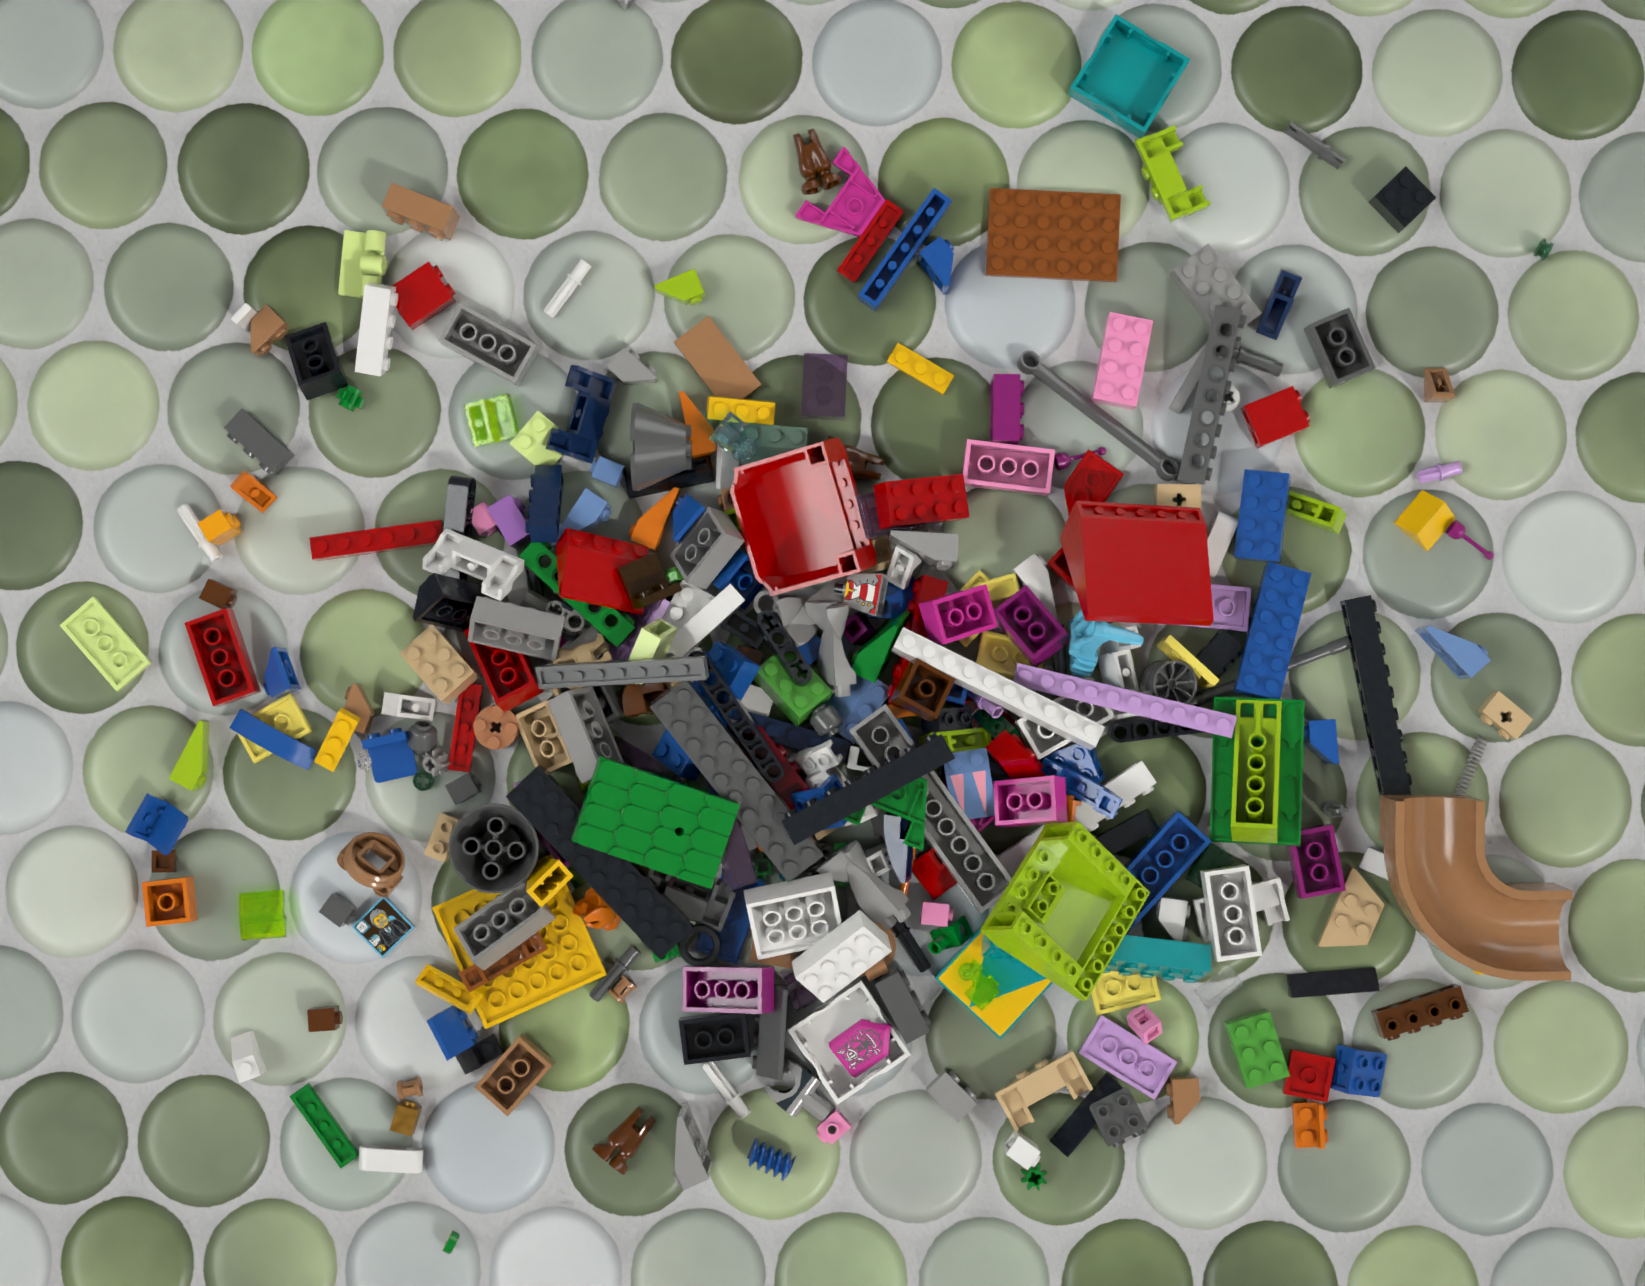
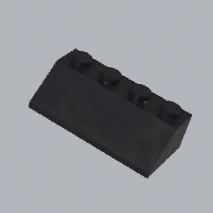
[413,573,500,632]

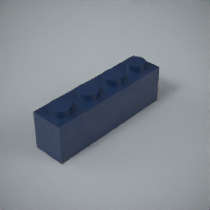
[525,465,564,543]

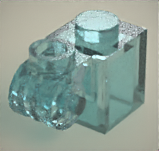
[709,411,757,461]

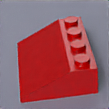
[556,528,648,615]

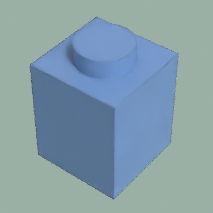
[590,456,626,489]

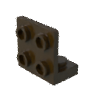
[618,552,682,609]

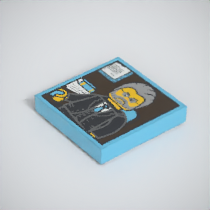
[352,897,415,958]

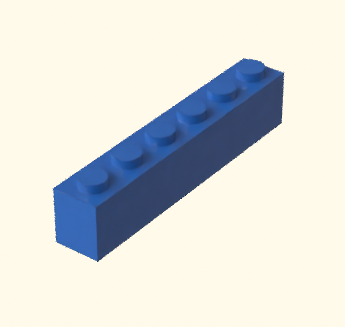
[858,188,952,312]

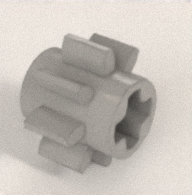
[422,748,451,777]

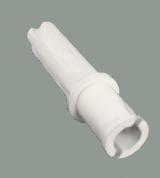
[544,259,592,318]
[177,504,223,564]
[702,1061,751,1120]

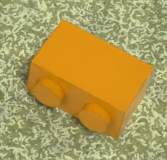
[197,509,242,546]

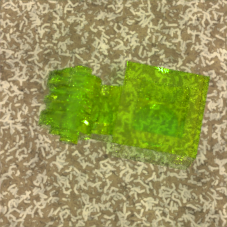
[958,959,1001,1011]

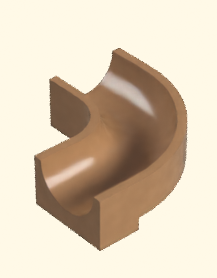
[1379,795,1573,981]

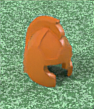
[573,888,621,931]

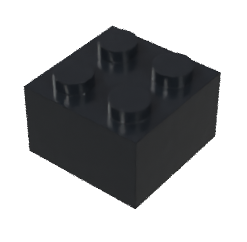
[1368,166,1436,233]

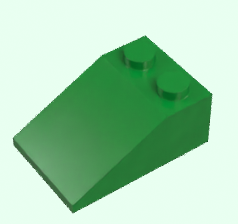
[851,610,910,683]

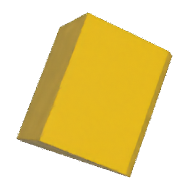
[1393,490,1456,552]

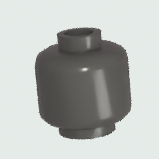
[810,704,843,738]
[408,721,437,755]

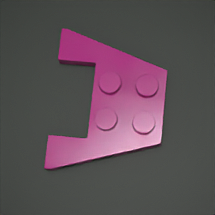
[795,146,885,237]

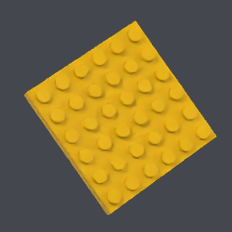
[432,855,607,1029]

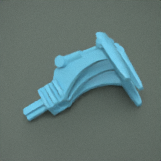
[1068,609,1144,678]

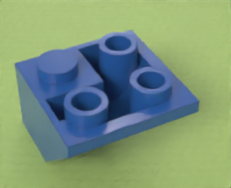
[869,576,915,620]

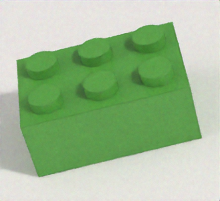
[753,652,833,727]
[1223,1009,1290,1089]

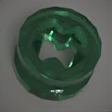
[1533,238,1554,261]
[413,771,434,791]

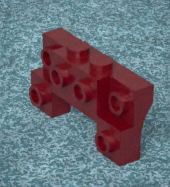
[738,725,810,810]

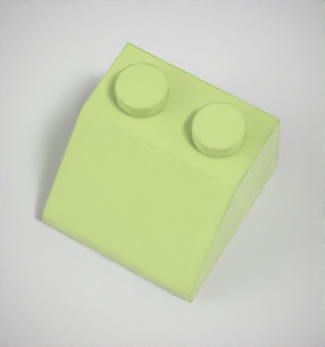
[509,411,563,465]

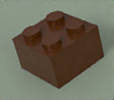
[890,658,955,721]

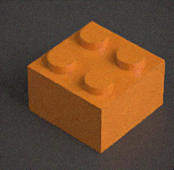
[142,876,198,927]

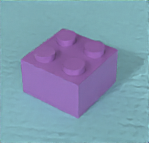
[487,494,531,549]

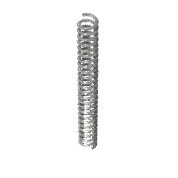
[1454,735,1488,795]

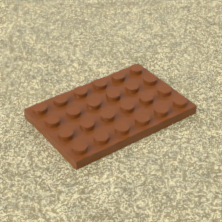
[986,188,1121,283]

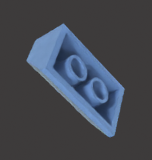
[826,664,889,744]

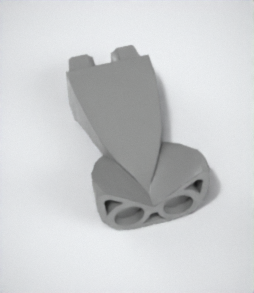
[773,576,861,647]
[805,600,856,697]
[817,840,911,930]

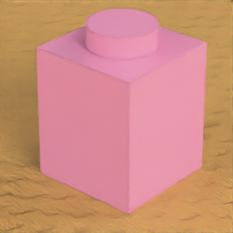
[471,501,498,537]
[920,900,953,927]

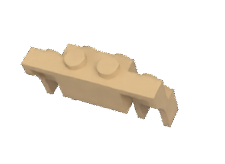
[994,1049,1093,1132]

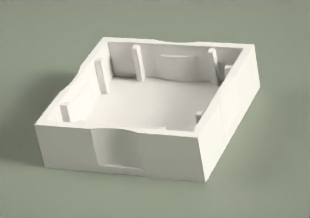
[787,978,911,1105]

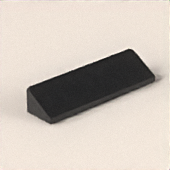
[624,455,715,499]
[1287,967,1380,998]
[1049,1073,1123,1157]

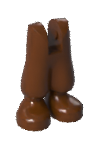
[793,128,842,195]
[827,436,885,481]
[592,1106,656,1175]

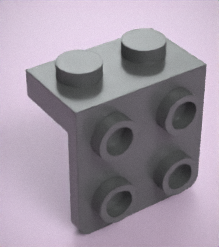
[1089,1087,1148,1148]

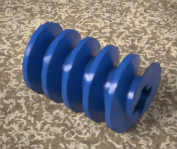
[747,1138,796,1181]

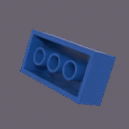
[1234,469,1291,564]

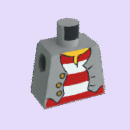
[834,573,889,617]

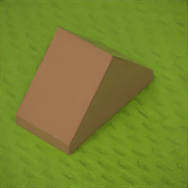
[1424,368,1455,403]

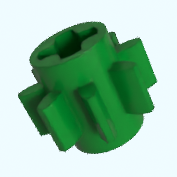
[336,385,365,412]
[750,852,775,880]
[1020,1162,1047,1191]

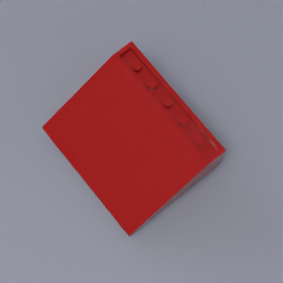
[1060,501,1214,626]

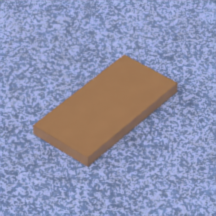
[674,316,762,399]

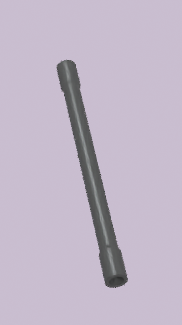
[1187,636,1351,706]

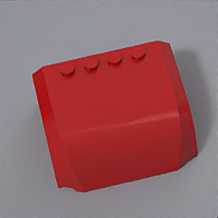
[730,437,876,596]

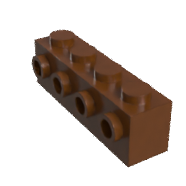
[1371,984,1469,1041]

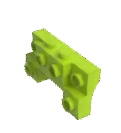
[1134,125,1211,223]

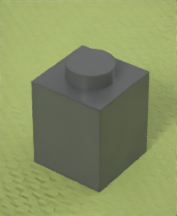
[445,772,482,805]
[319,892,357,927]

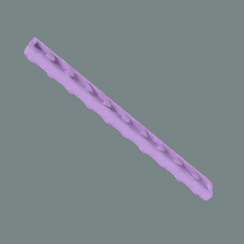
[1013,663,1237,738]

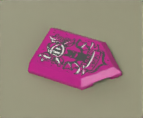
[828,1019,892,1078]

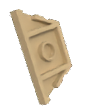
[1317,867,1385,947]

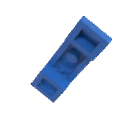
[230,709,319,770]
[1041,758,1123,819]

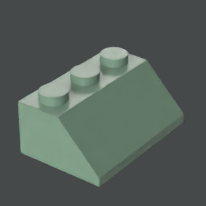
[740,423,808,466]

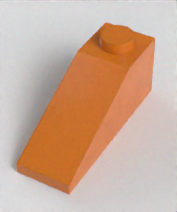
[679,391,722,458]
[628,487,680,551]

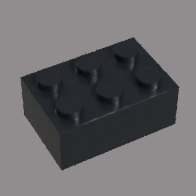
[679,1013,751,1065]

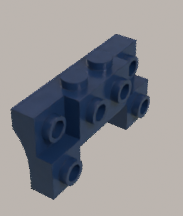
[546,365,618,464]

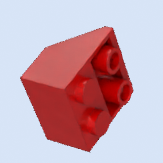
[985,730,1045,779]

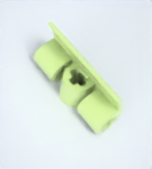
[338,230,387,298]

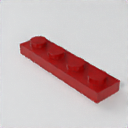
[837,199,904,284]
[448,684,483,773]

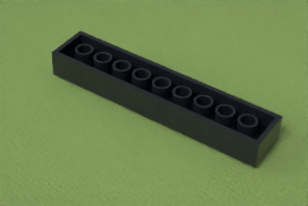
[505,765,694,960]

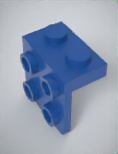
[361,728,418,783]
[125,793,188,855]

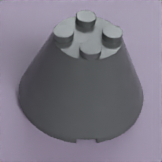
[630,402,692,491]
[449,803,539,893]

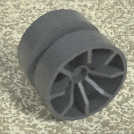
[1140,660,1197,704]

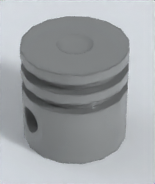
[754,590,779,614]

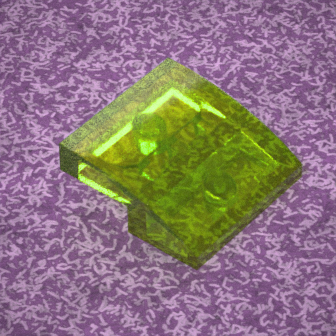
[464,394,519,447]
[239,890,287,941]

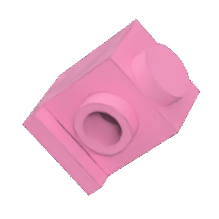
[1127,1004,1163,1045]
[817,1108,851,1145]

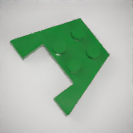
[844,764,927,851]

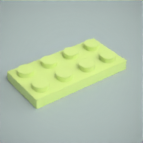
[60,596,152,692]

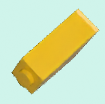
[526,858,573,908]

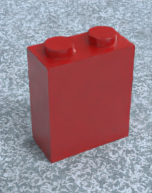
[392,262,456,330]
[1240,386,1310,449]

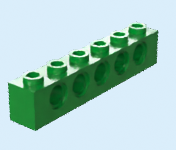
[518,542,637,648]

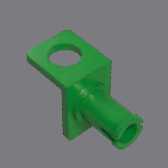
[928,916,973,955]

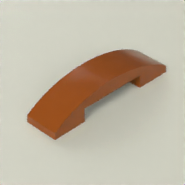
[458,931,548,992]

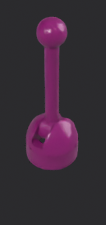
[1054,447,1106,471]
[1446,520,1494,560]

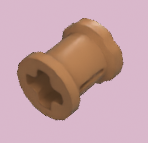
[608,974,637,1004]
[397,1076,423,1100]

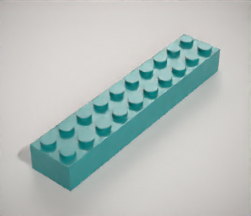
[981,934,1212,983]

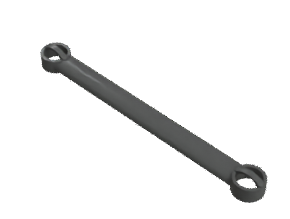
[1017,350,1180,481]

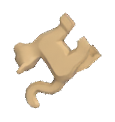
[552,633,612,697]

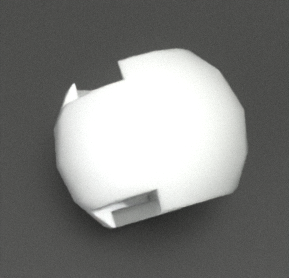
[1213,385,1241,412]

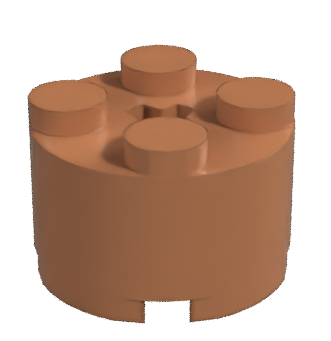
[473,705,520,750]

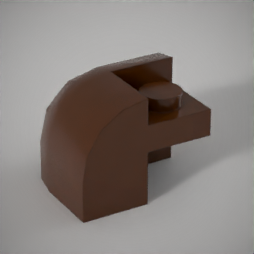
[623,682,669,717]

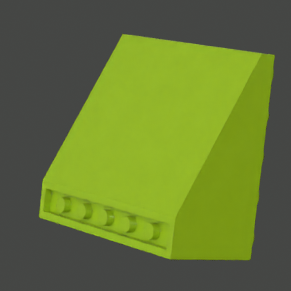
[980,821,1150,1001]

